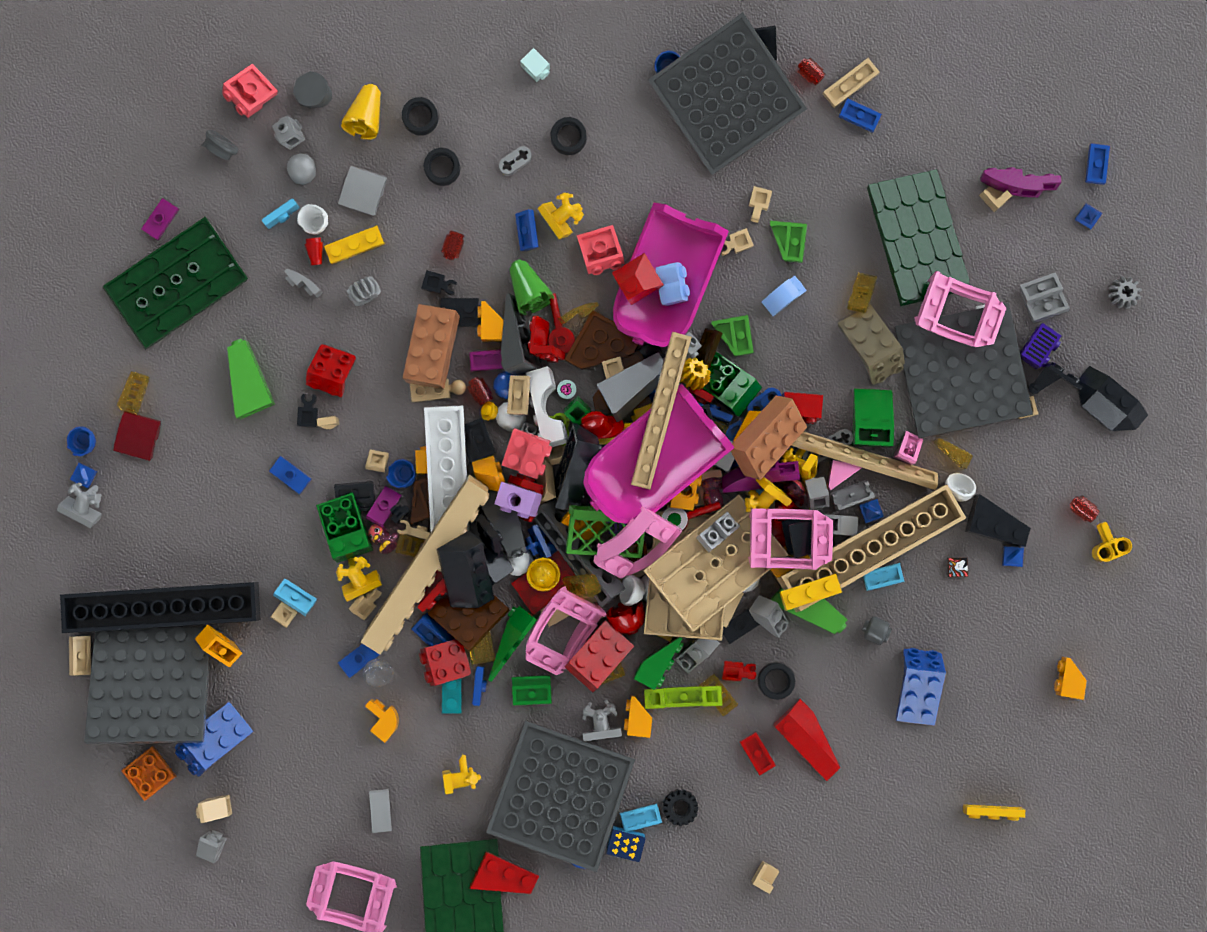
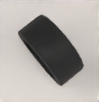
[402,97,438,136]
[551,117,587,155]
[423,147,461,186]
[758,662,796,700]

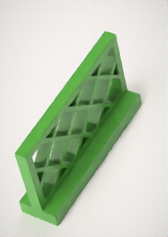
[566,505,645,558]

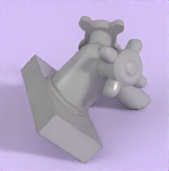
[57,482,102,528]
[582,700,622,741]

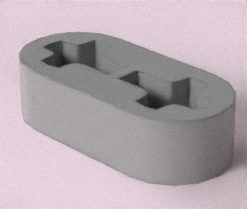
[499,146,532,176]

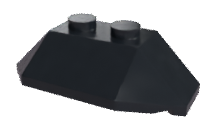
[1078,366,1148,431]

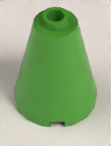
[509,260,554,315]

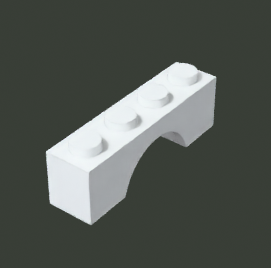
[526,366,568,447]

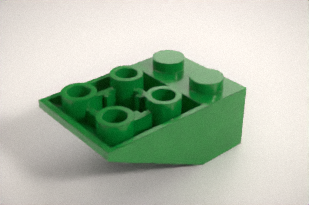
[702,352,762,417]
[852,388,894,447]
[316,493,373,563]
[633,637,684,690]

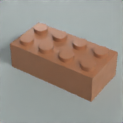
[403,304,460,389]
[731,395,807,480]

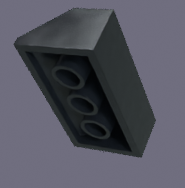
[553,423,601,511]
[436,531,494,608]

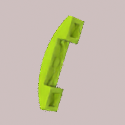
[644,686,723,709]

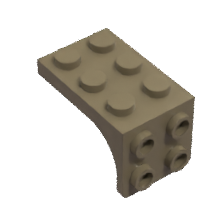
[838,304,905,385]

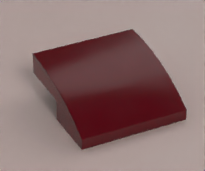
[113,411,161,461]

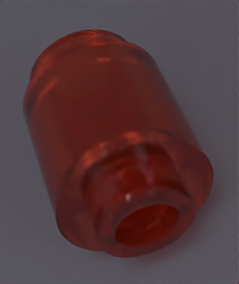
[797,57,826,86]
[441,231,464,261]
[467,376,493,406]
[1070,495,1100,523]

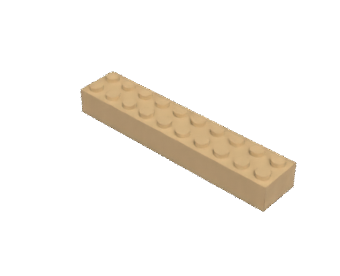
[361,475,489,655]
[777,484,966,612]

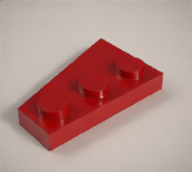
[470,851,539,894]

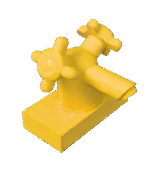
[537,192,584,239]
[780,447,818,486]
[744,477,792,512]
[336,556,382,602]
[442,754,481,794]

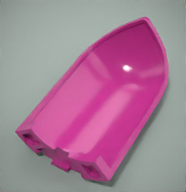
[613,203,729,347]
[584,384,734,524]

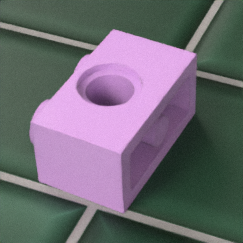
[494,482,543,519]

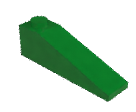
[488,605,538,682]

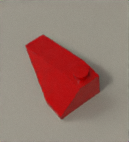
[773,699,840,781]

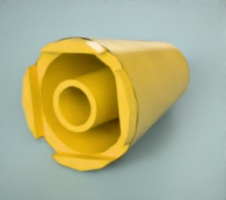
[341,84,381,140]

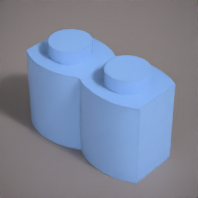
[656,262,690,306]

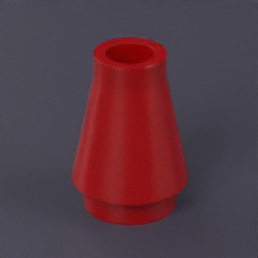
[304,237,323,266]

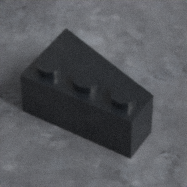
[965,494,1031,547]

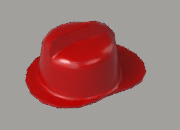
[581,411,624,439]

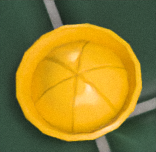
[526,557,560,591]

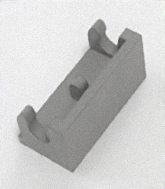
[829,480,875,511]

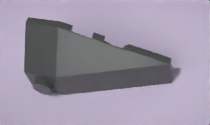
[501,293,543,375]

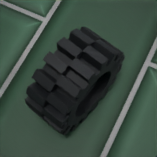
[663,789,698,826]

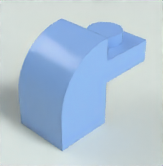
[762,276,807,316]

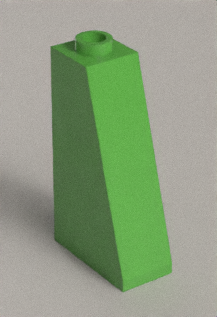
[227,339,275,420]
[770,587,848,634]

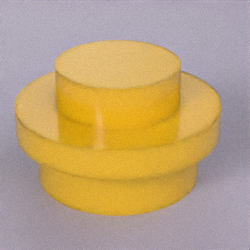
[481,401,498,421]

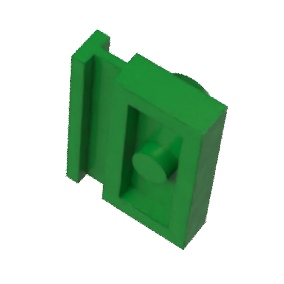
[512,675,552,705]

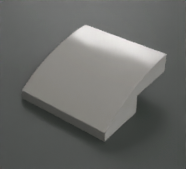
[338,166,387,216]
[1019,272,1070,324]

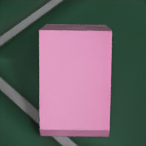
[893,431,923,465]
[827,460,862,491]

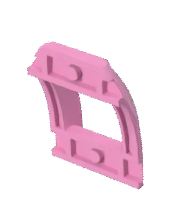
[914,271,1006,347]
[593,506,682,579]
[748,509,833,570]
[525,586,606,675]
[306,861,397,932]

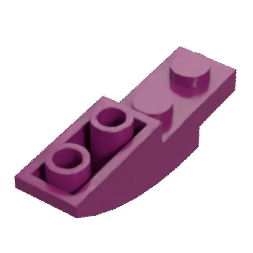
[980,167,1062,198]
[722,461,800,493]

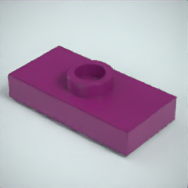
[141,198,180,241]
[469,349,503,372]
[366,486,402,528]

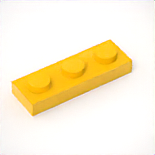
[324,226,385,265]
[779,574,842,611]
[963,804,1026,821]

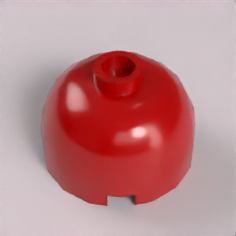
[606,601,646,635]

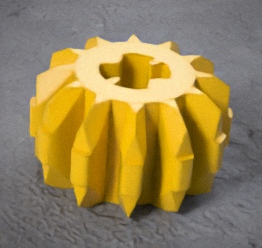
[680,357,711,390]

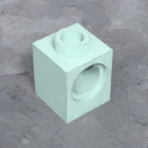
[520,48,550,82]

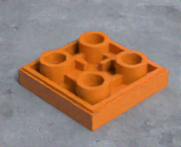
[121,746,177,801]

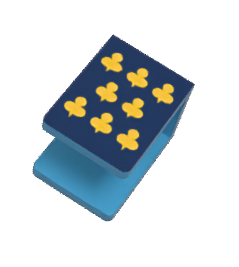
[606,826,645,862]

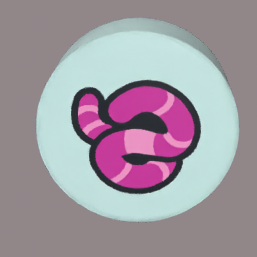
[557,380,576,399]

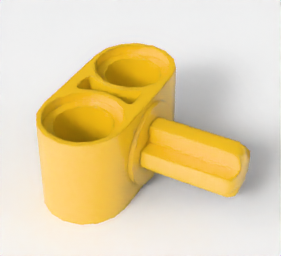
[1092,522,1132,562]

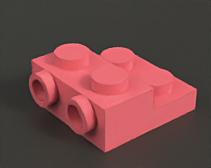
[222,64,278,118]
[577,225,625,275]
[502,428,552,479]

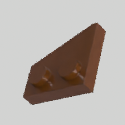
[410,477,430,524]

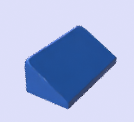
[412,612,454,647]

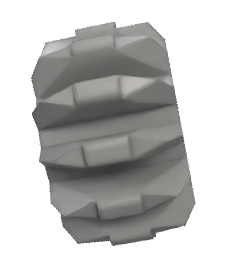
[1108,276,1142,309]
[347,277,381,306]

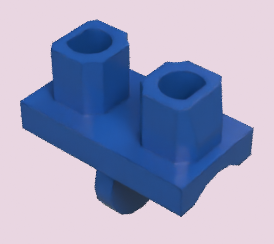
[526,525,557,558]

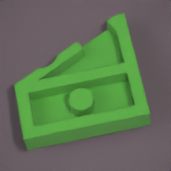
[770,221,807,263]
[711,315,754,357]

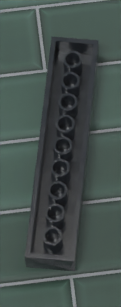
[60,582,261,633]

